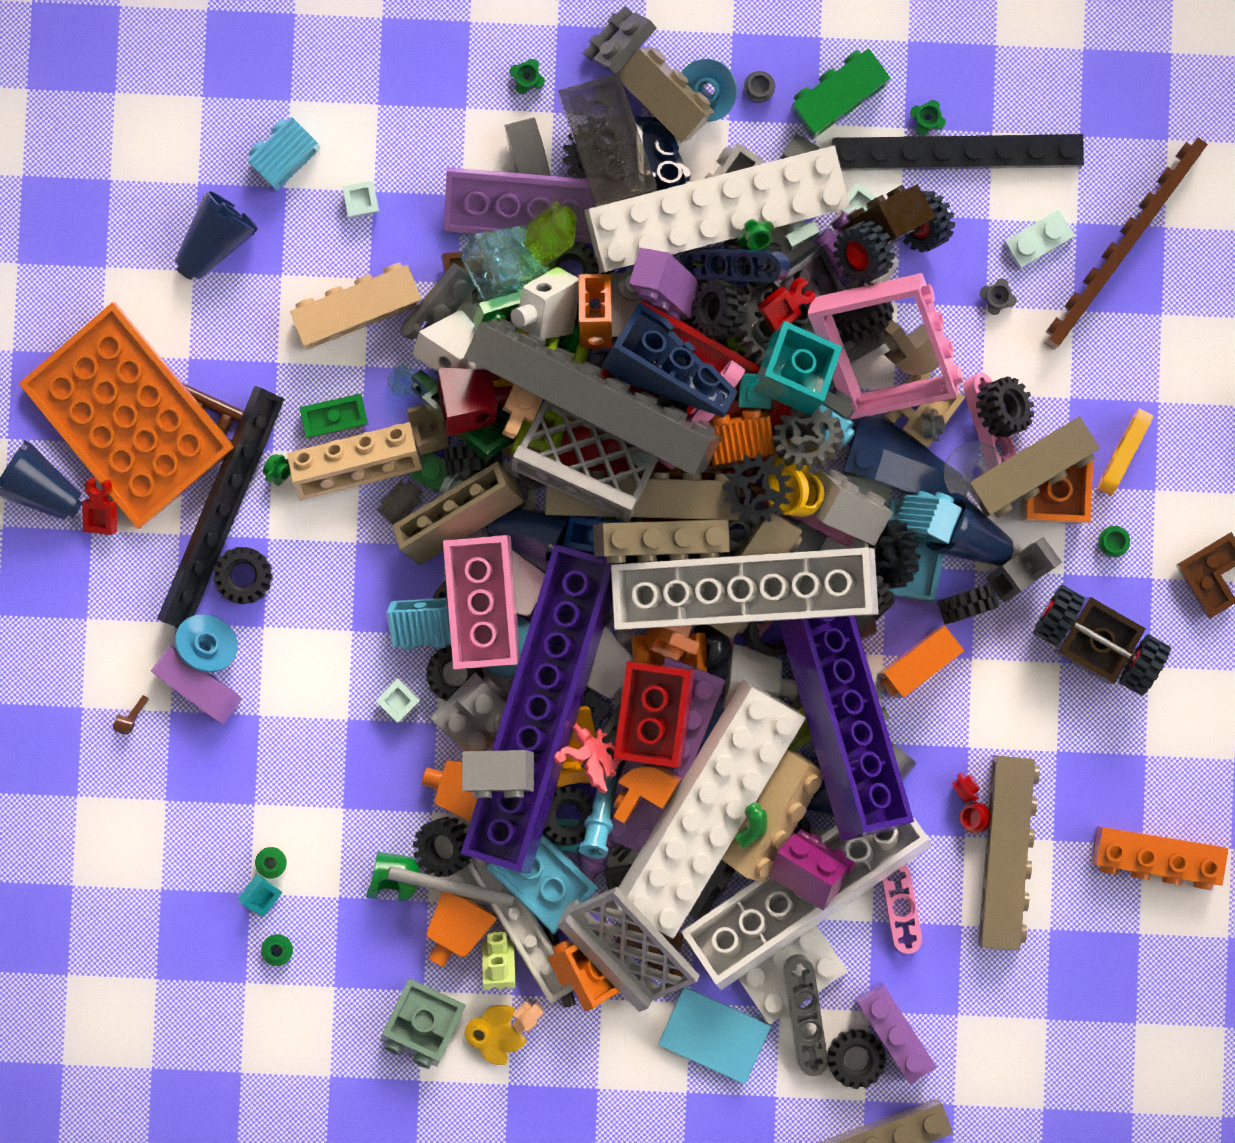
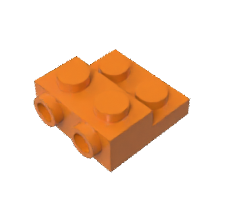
[547,939,620,1012]

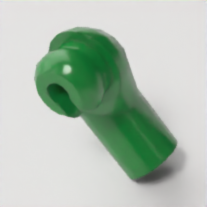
[735,803,767,849]

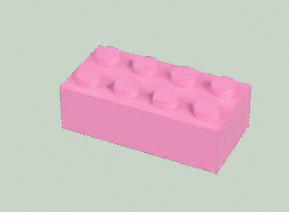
[443,535,520,669]

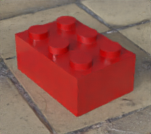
[614,660,695,768]

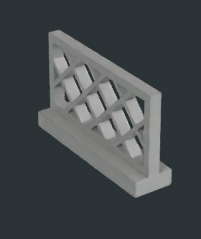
[511,400,659,523]
[557,887,700,1012]

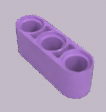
[150,645,243,724]

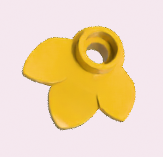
[464,1005,527,1065]

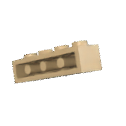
[290,263,422,350]
[287,422,422,501]
[722,749,823,883]

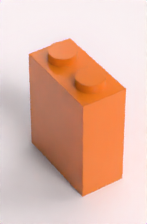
[878,625,964,698]

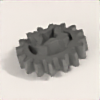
[773,407,844,472]

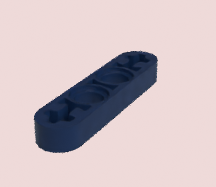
[679,248,790,283]

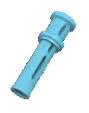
[579,766,621,859]

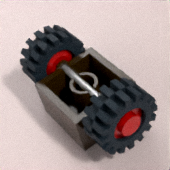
[833,184,955,284]
[1033,584,1171,696]

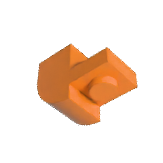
[646,626,700,661]
[613,764,683,823]

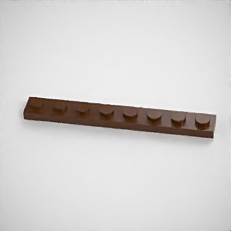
[1044,137,1208,350]

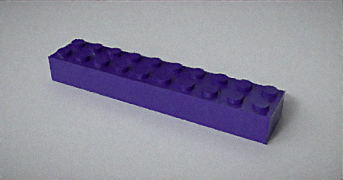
[461,544,619,873]

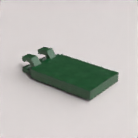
[411,369,516,462]

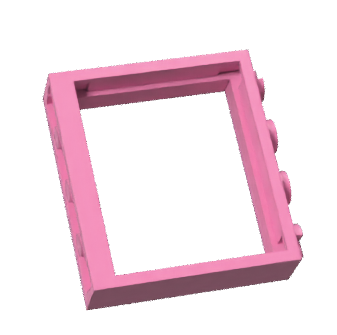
[808,273,963,420]

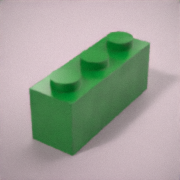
[791,48,891,139]

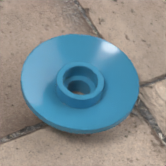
[681,58,737,122]
[175,614,238,673]

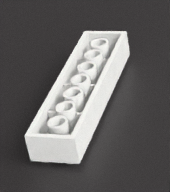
[584,145,850,273]
[611,548,878,630]
[613,679,806,939]
[681,817,932,990]

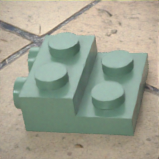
[380,978,466,1069]

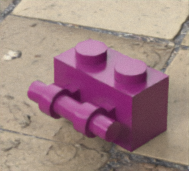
[769,829,856,910]

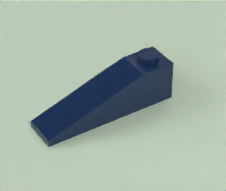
[601,303,738,417]

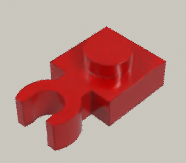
[757,277,817,332]
[82,478,117,535]

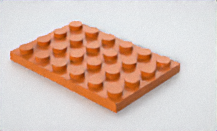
[18,302,234,529]

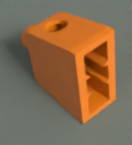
[579,274,612,350]
[422,760,477,821]
[426,891,497,967]

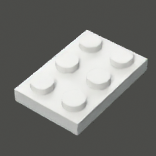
[739,925,848,1025]

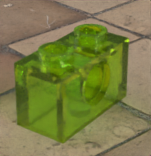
[524,200,577,267]

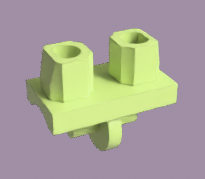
[482,932,516,990]

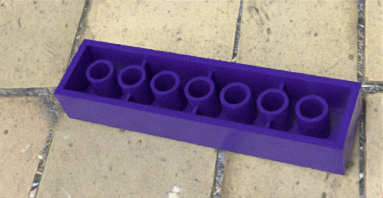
[778,616,914,841]

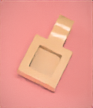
[502,384,543,439]
[512,1000,545,1035]

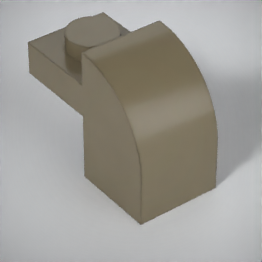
[881,320,939,375]

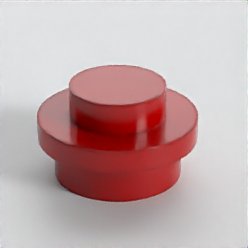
[952,772,981,803]
[960,802,991,834]

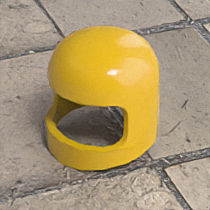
[768,467,825,517]

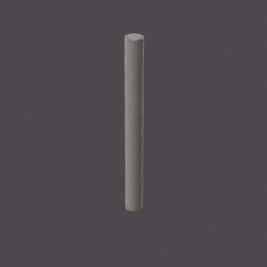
[387,866,514,907]

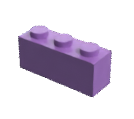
[629,247,702,320]
[855,982,937,1085]

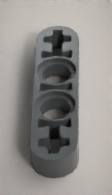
[783,954,828,1076]

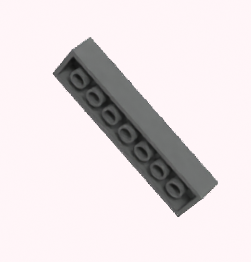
[464,319,722,476]

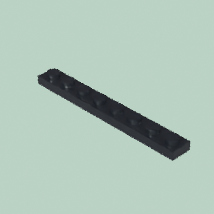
[832,134,1084,171]
[157,385,285,628]

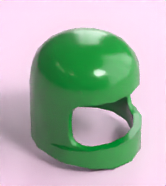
[366,852,420,901]

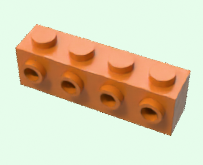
[1091,826,1229,890]

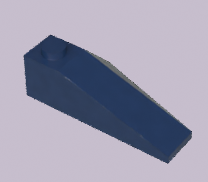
[634,116,692,197]
[841,416,971,496]

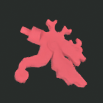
[554,724,620,794]

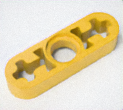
[1097,408,1153,496]

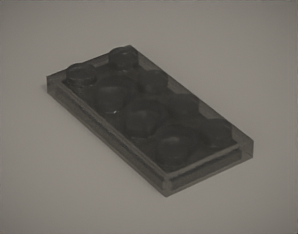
[558,73,657,207]

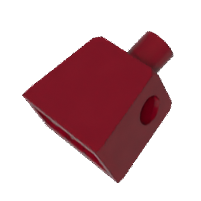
[437,368,512,436]

